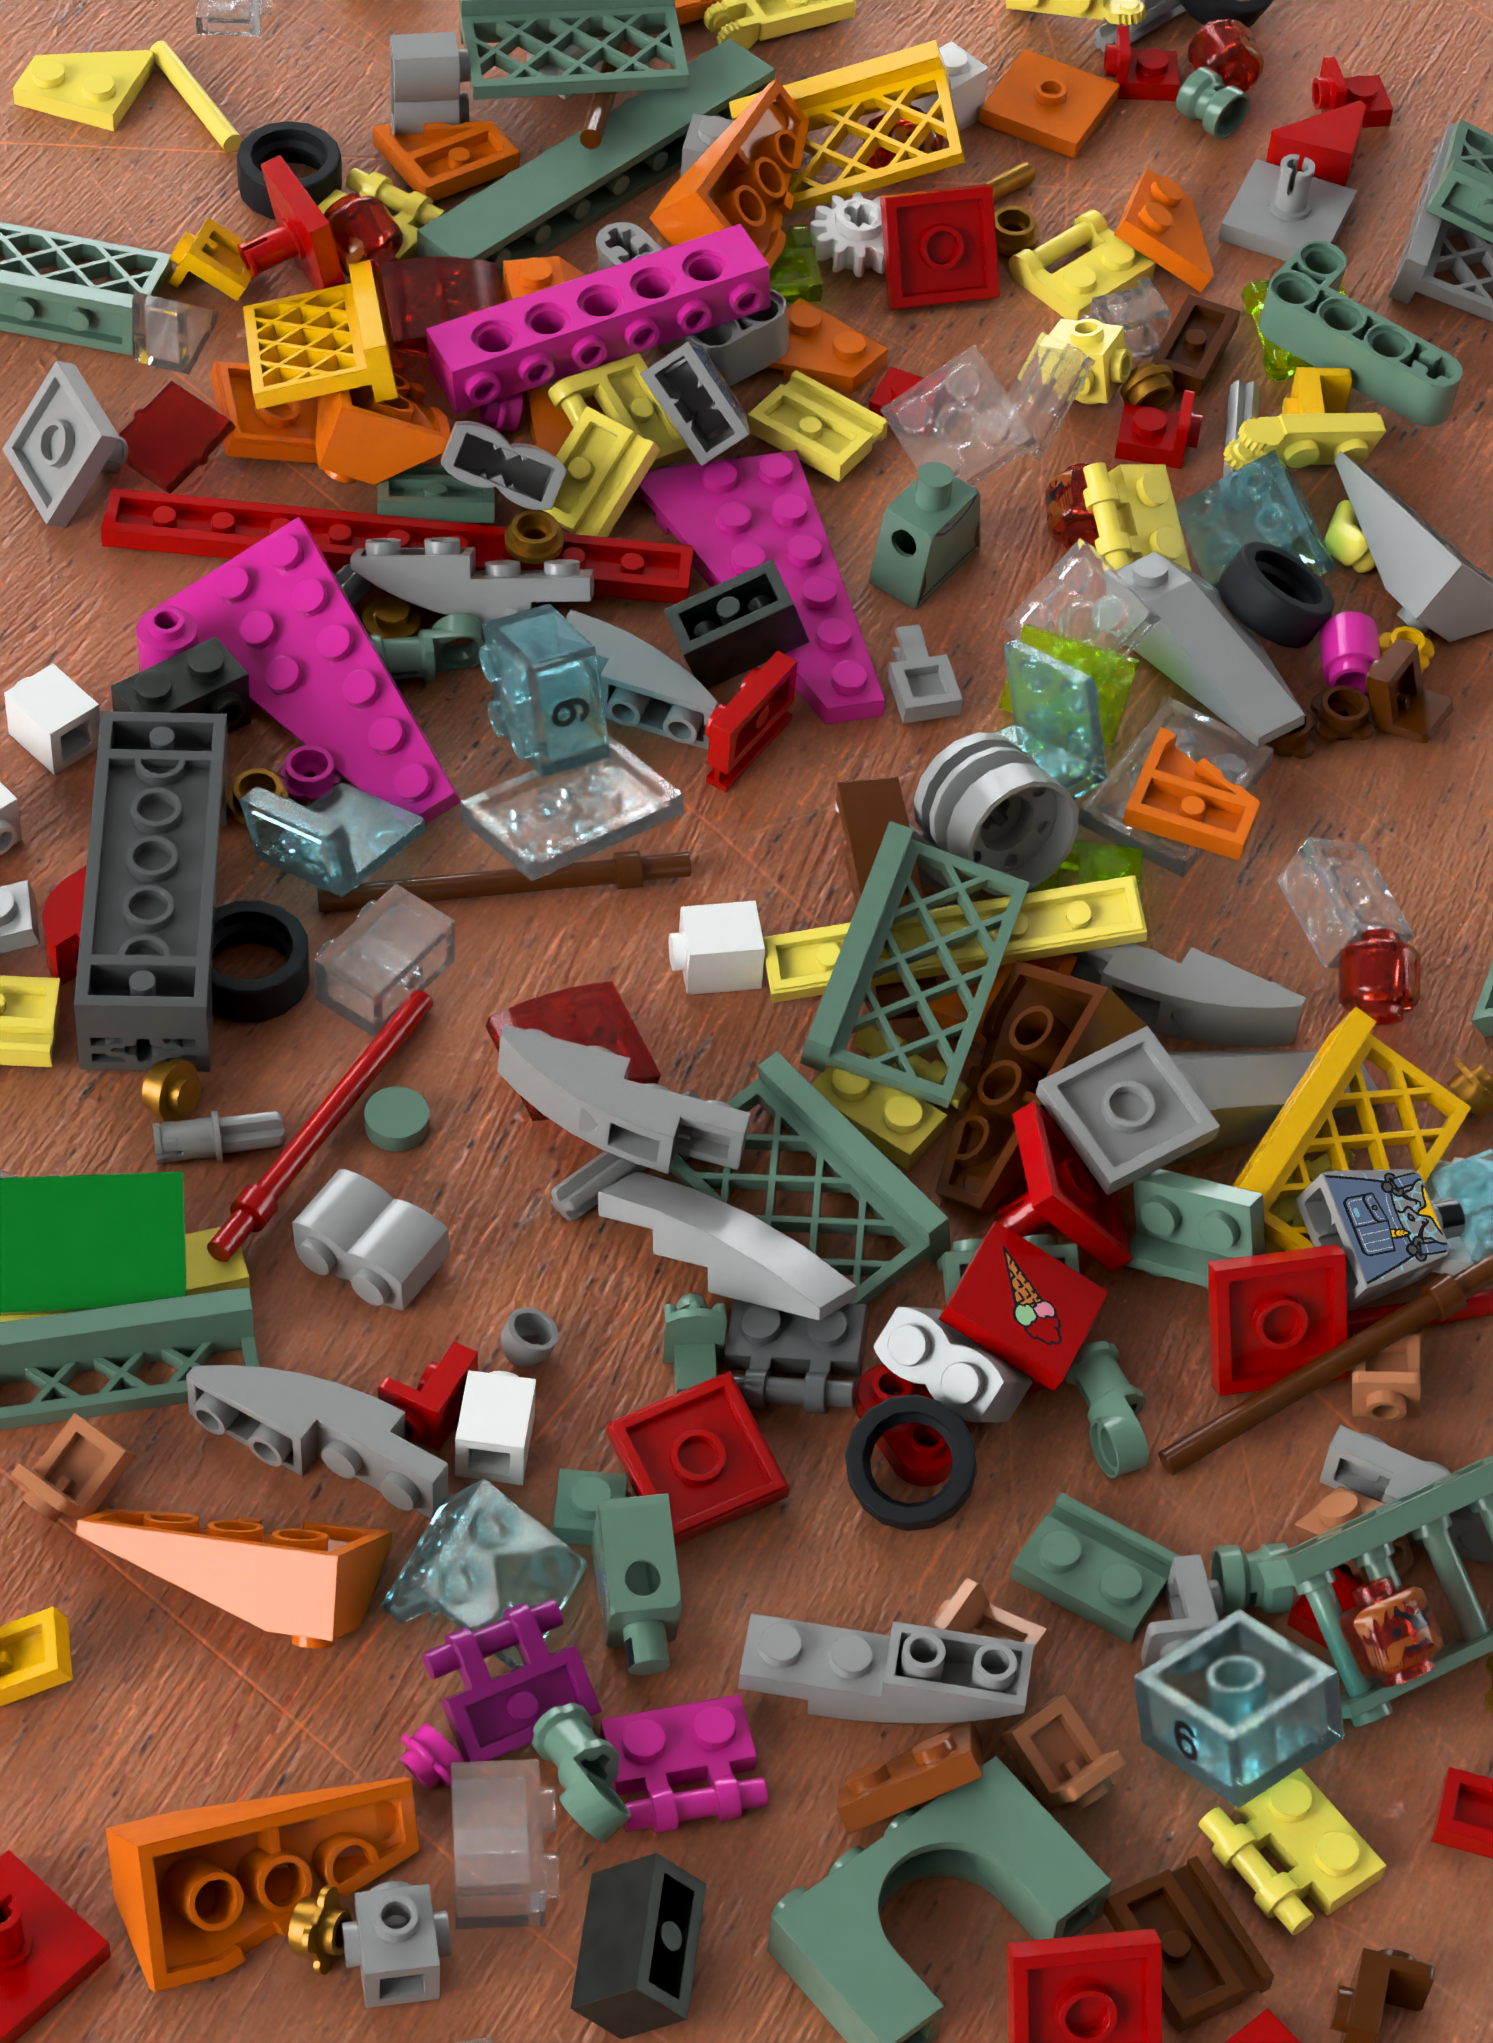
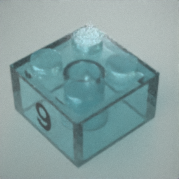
[479,603,611,777]
[1134,1609,1344,1808]

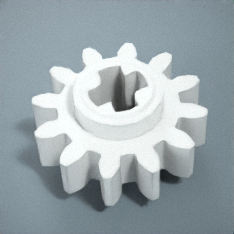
[809,192,885,277]

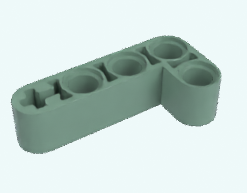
[1259,241,1463,426]

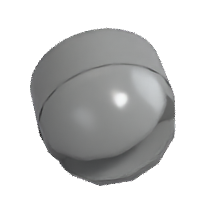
[500,1307,559,1368]

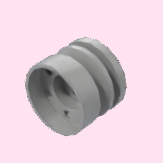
[914,732,1079,895]

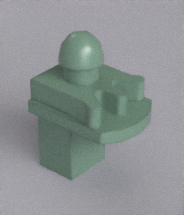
[662,1292,727,1394]

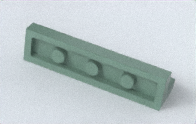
[0,1287,260,1430]

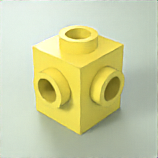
[1040,319,1132,404]

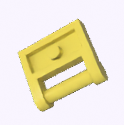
[1008,209,1156,321]
[548,353,691,470]

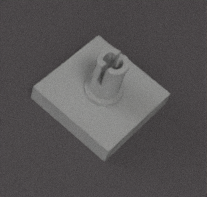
[1218,154,1357,262]
[2,360,128,528]
[1036,1026,1220,1195]

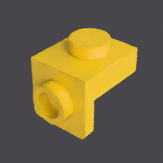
[1282,367,1352,414]
[0,1606,73,1707]

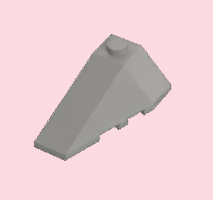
[1334,451,1493,642]
[1108,552,1305,747]
[1159,1050,1381,1169]

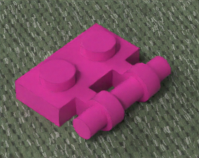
[600,1694,768,1834]

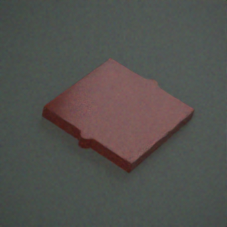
[118,380,236,494]

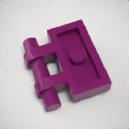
[422,1599,602,1768]

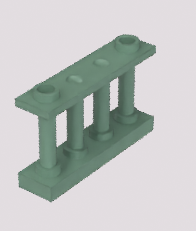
[1257,1455,1493,1727]

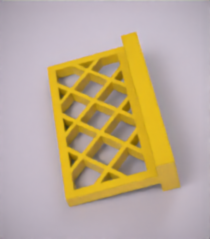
[729,40,966,216]
[243,260,398,410]
[1232,1007,1471,1251]

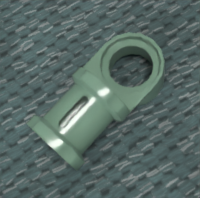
[369,613,488,683]
[1064,1340,1149,1478]
[532,1703,631,1843]

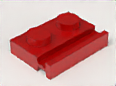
[705,650,798,793]

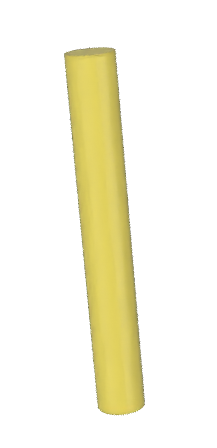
[149,41,242,153]

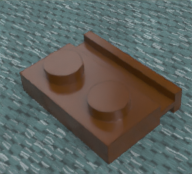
[1103,1856,1274,2033]

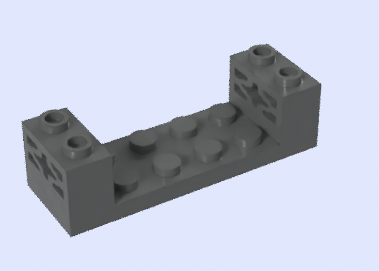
[74,711,230,1072]

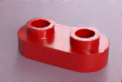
[855,1364,953,1486]

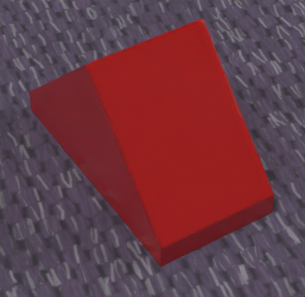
[1266,100,1367,187]

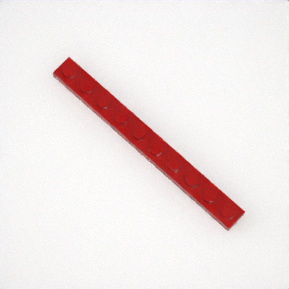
[101,488,694,604]

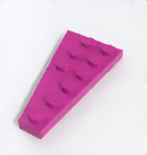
[633,450,885,725]
[155,517,462,834]

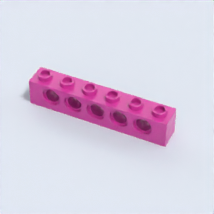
[426,224,771,414]

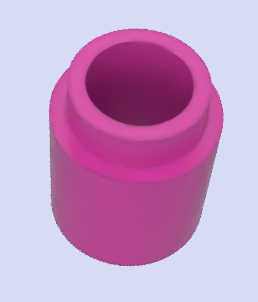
[136,606,198,672]
[1319,611,1381,696]

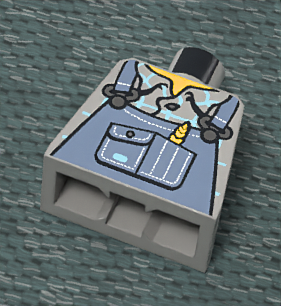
[640,341,750,466]
[1295,1169,1465,1312]

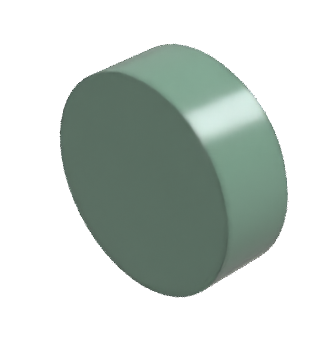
[364,1086,429,1152]

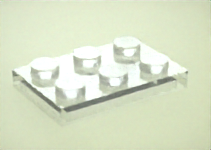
[1078,697,1274,877]
[460,737,684,881]

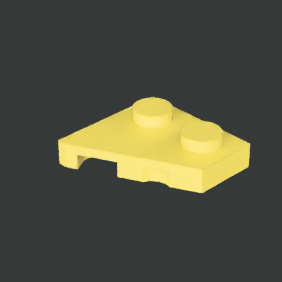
[13,50,155,131]

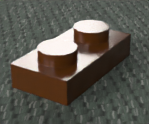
[1151,294,1241,396]

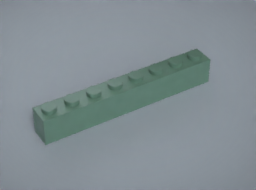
[417,38,775,300]

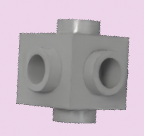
[342,1881,451,2008]

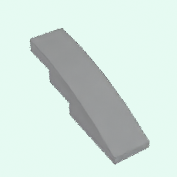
[598,1171,857,1321]

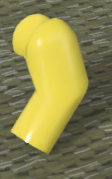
[1324,500,1376,573]

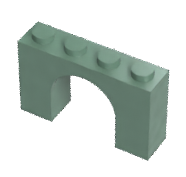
[767,1756,1112,2043]

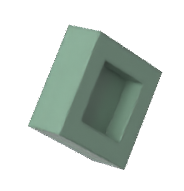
[552,1468,628,1545]

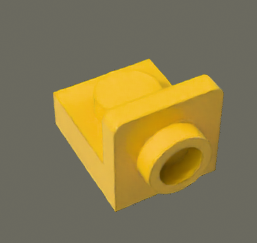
[168,217,252,301]

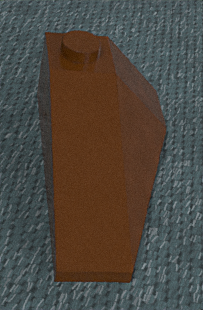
[935,960,1147,1214]

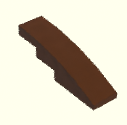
[836,777,937,1020]

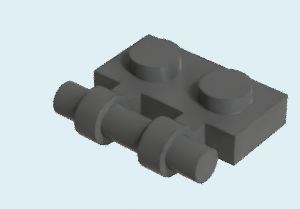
[725,1299,869,1414]

